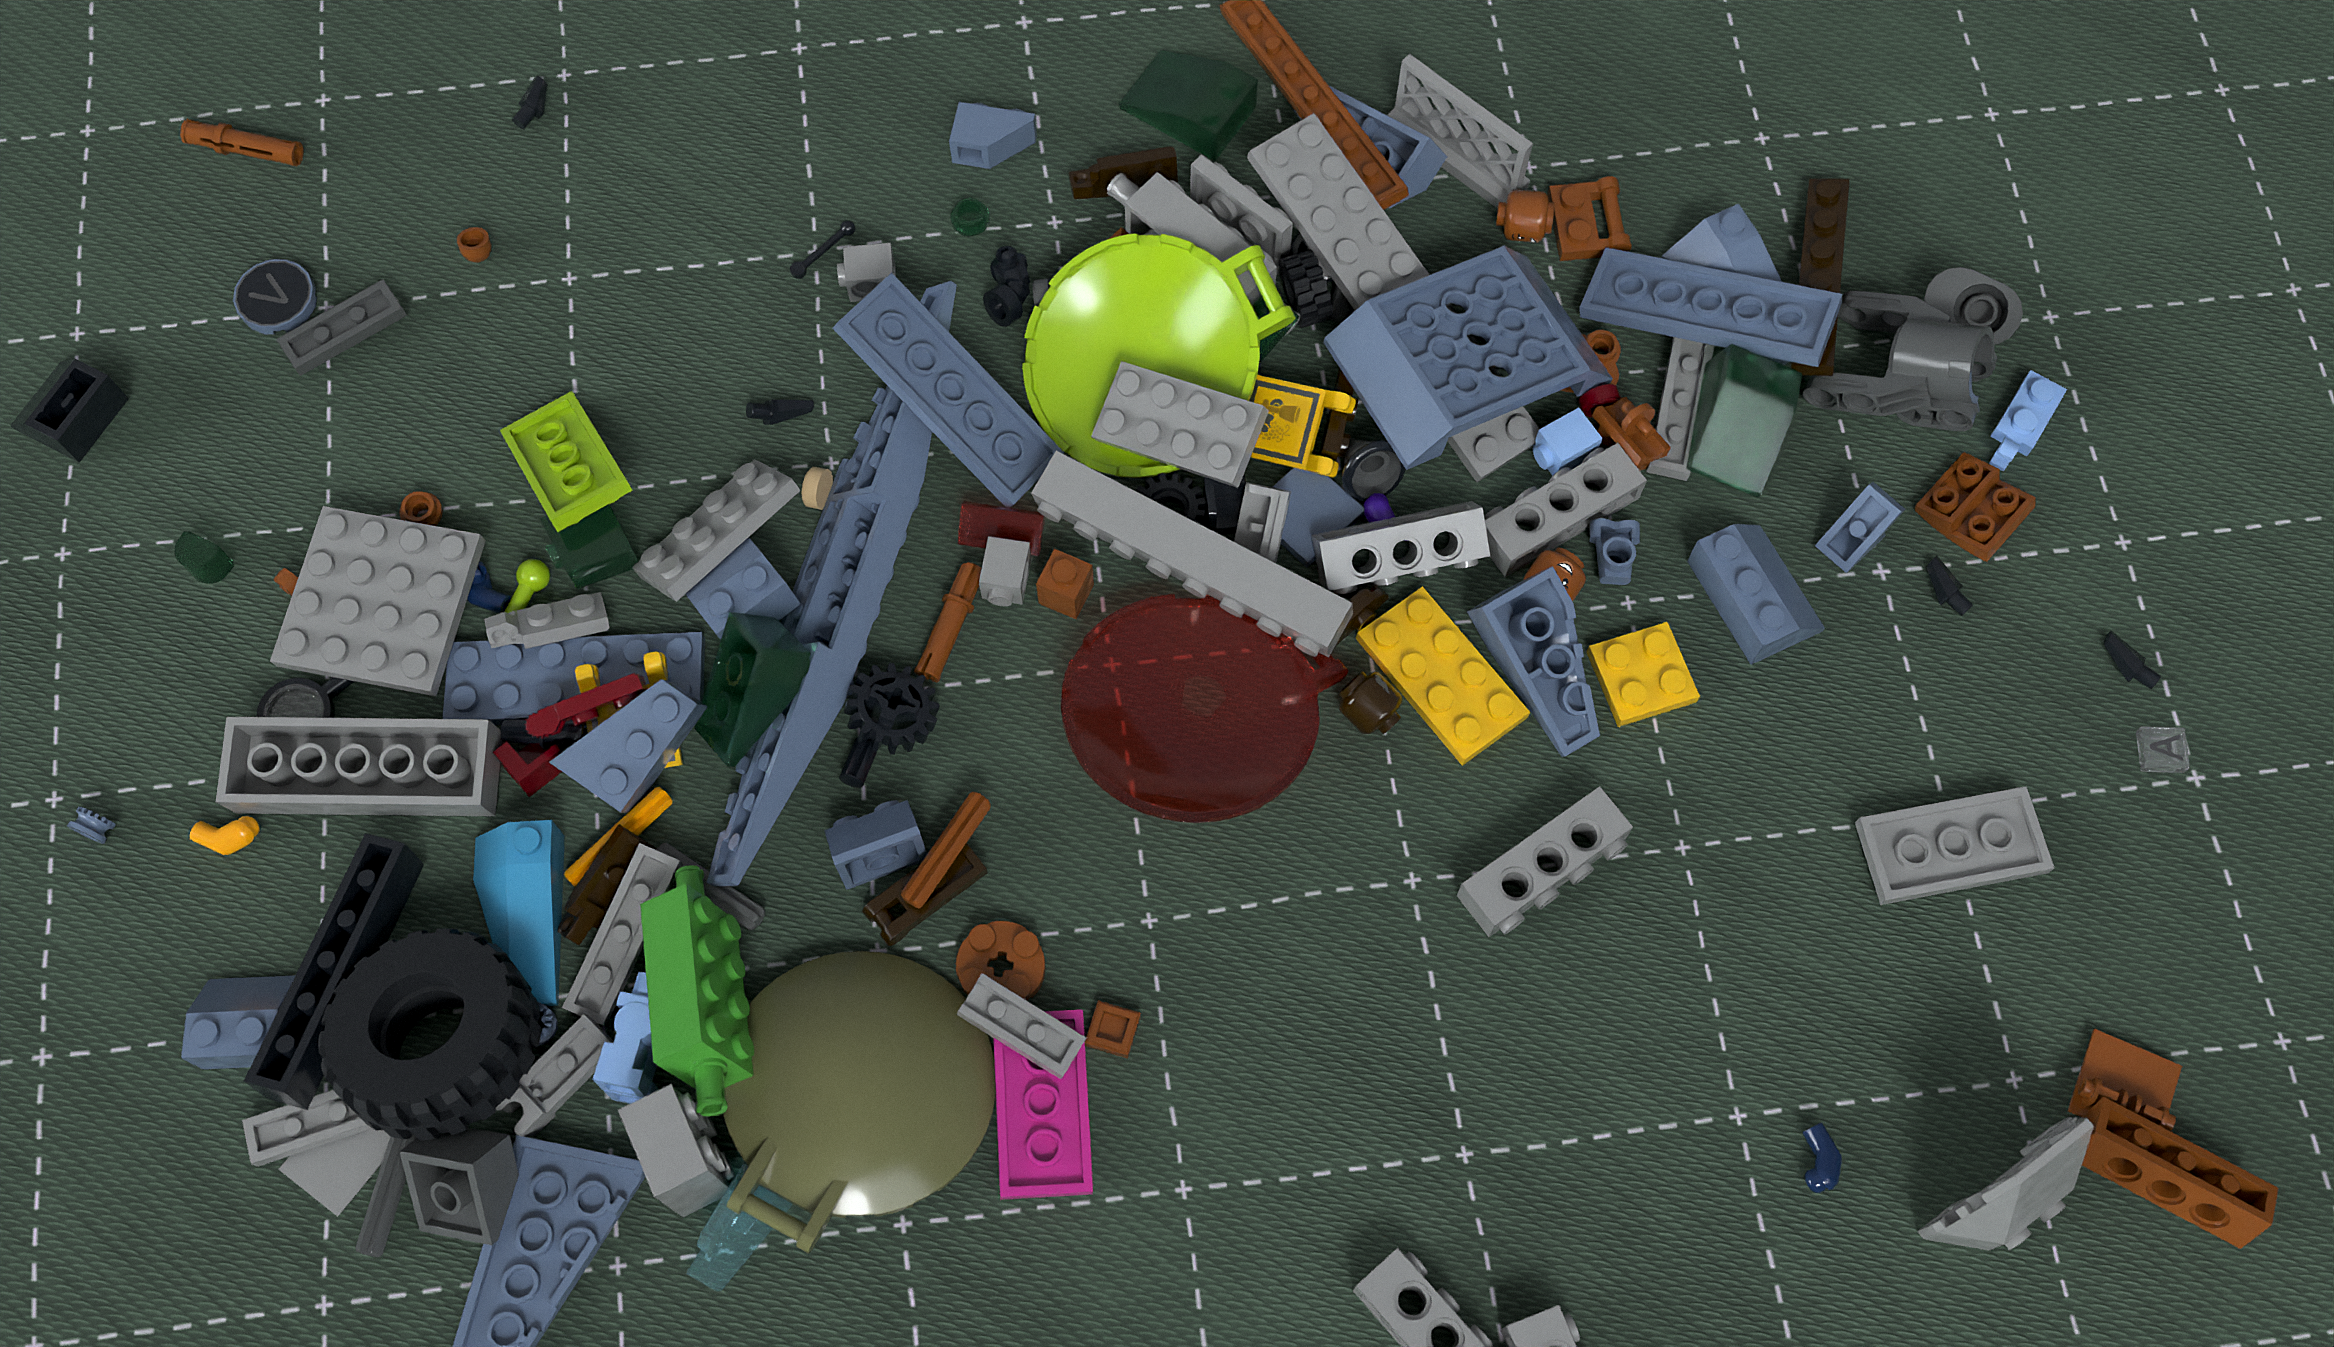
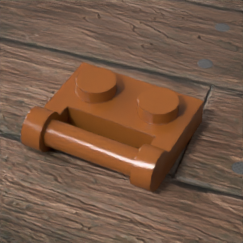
[1547,176,1632,261]

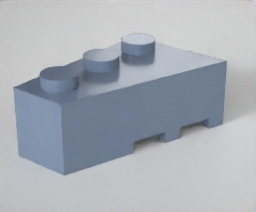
[549,679,708,813]

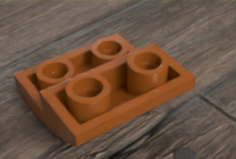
[1915,452,2036,562]

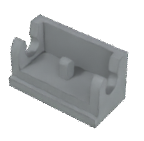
[1234,482,1292,563]

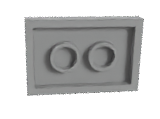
[1190,154,1293,275]

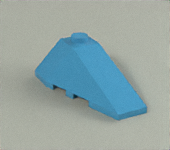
[473,820,565,1006]

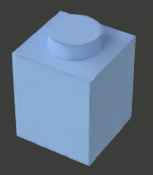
[1532,407,1603,476]

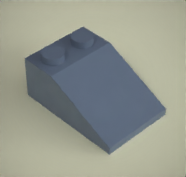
[686,537,801,655]

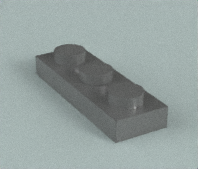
[276,279,407,376]

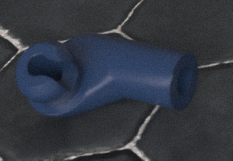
[1802,1122,1842,1193]

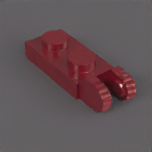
[524,673,648,738]

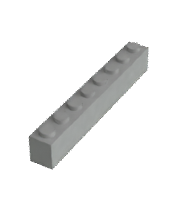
[1031,451,1353,657]

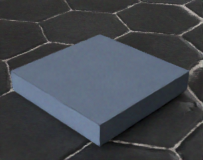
[1273,468,1364,568]

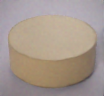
[802,467,833,510]

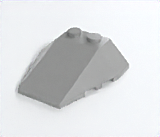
[1917,1117,2094,1250]

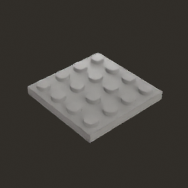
[270,506,486,696]

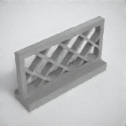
[1387,54,1533,209]

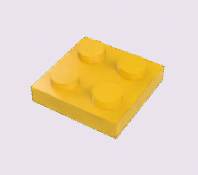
[1586,622,1700,727]

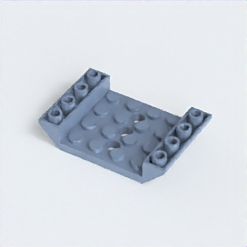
[1323,246,1613,470]

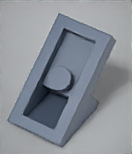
[1815,482,1906,573]

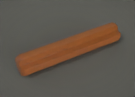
[901,791,991,908]

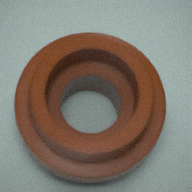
[400,491,443,526]

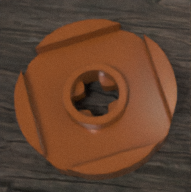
[956,921,1046,1001]

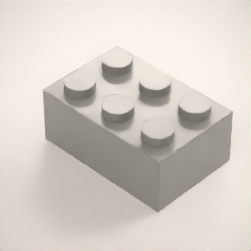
[618,1084,735,1217]

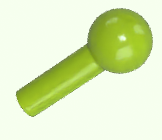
[504,559,550,613]

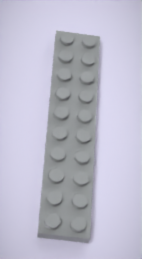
[1247,113,1539,483]

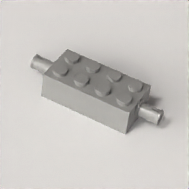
[1107,172,1300,335]

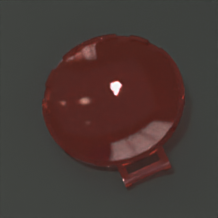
[1061,594,1348,823]

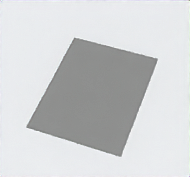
[279,1128,390,1217]

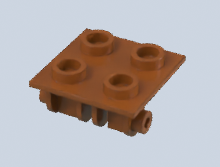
[2068,1029,2182,1131]

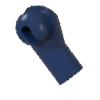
[467,561,511,614]

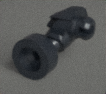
[983,246,1030,327]

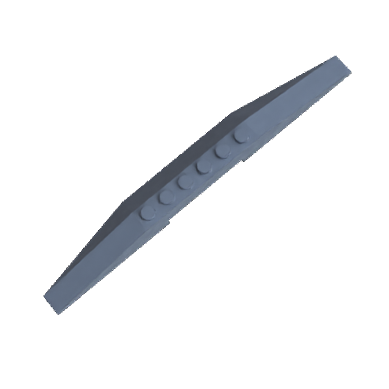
[707,281,957,886]

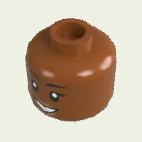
[1496,189,1554,243]
[1523,548,1586,602]

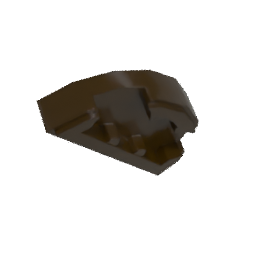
[1334,585,1389,648]

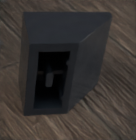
[10,359,129,463]

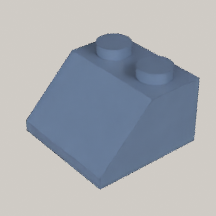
[824,800,927,890]
[181,976,295,1069]

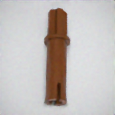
[914,562,982,682]

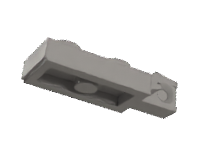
[484,592,610,649]

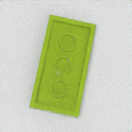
[500,391,633,532]

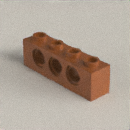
[2081,1097,2278,1249]

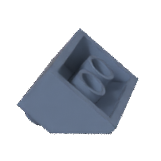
[1687,524,1825,665]

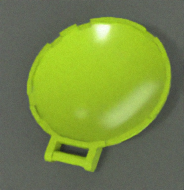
[1022,233,1296,478]

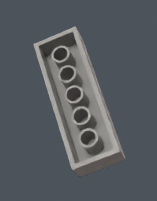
[216,717,502,816]

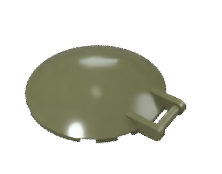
[723,951,996,1253]

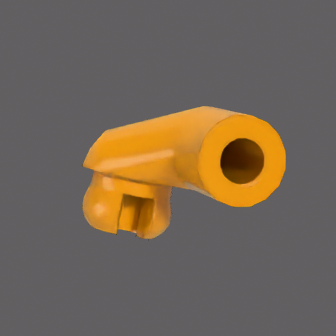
[190,816,260,855]

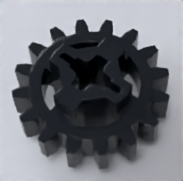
[844,663,940,755]

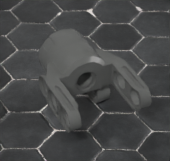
[1803,291,1997,431]

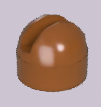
[457,227,491,263]

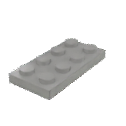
[1091,361,1269,488]
[632,459,801,602]
[1855,786,2054,905]

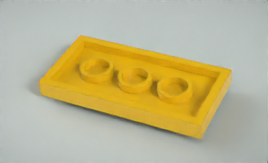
[1356,586,1530,766]

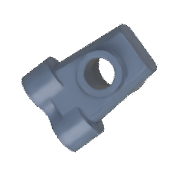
[1590,518,1640,585]

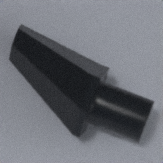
[512,76,547,129]
[746,399,814,425]
[1926,555,1974,616]
[2104,631,2161,689]

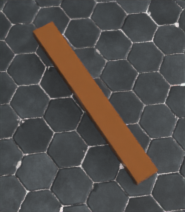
[1220,0,1409,210]

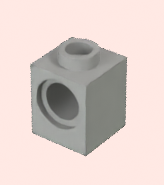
[837,243,896,302]
[979,537,1032,606]

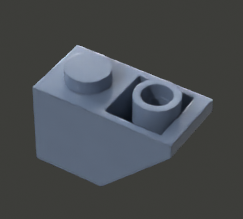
[949,102,1037,169]

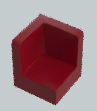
[493,742,562,797]

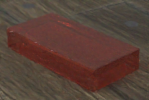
[957,501,1045,556]

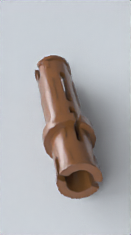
[180,119,304,167]

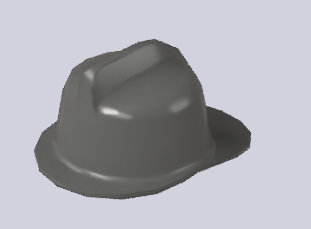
[1924,267,2023,345]

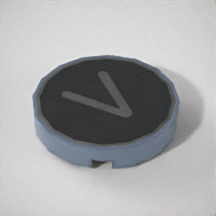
[233,259,317,334]

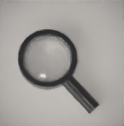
[257,677,355,718]

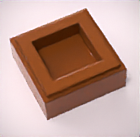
[1085,1000,1141,1059]

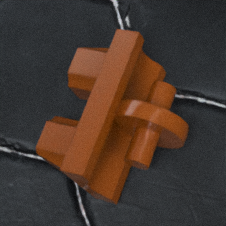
[1592,397,1671,471]

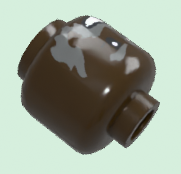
[1338,671,1402,734]

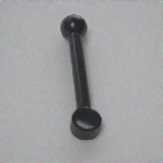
[790,220,856,279]

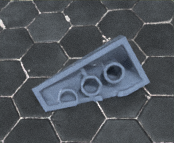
[1294,85,1447,208]
[1661,204,1791,368]
[1467,566,1600,757]

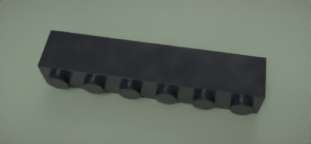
[244,833,424,1110]

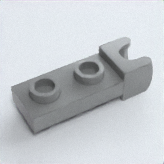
[495,1014,614,1138]

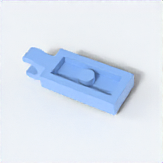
[1989,370,2067,472]

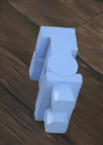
[592,972,659,1104]

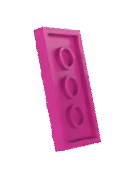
[993,1010,1093,1200]

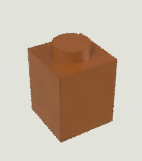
[1036,549,1094,619]

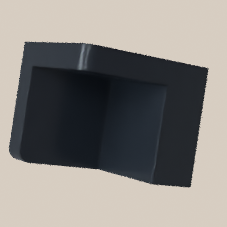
[1204,474,1246,535]

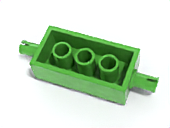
[640,865,754,1117]

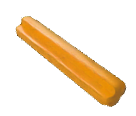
[564,787,673,887]

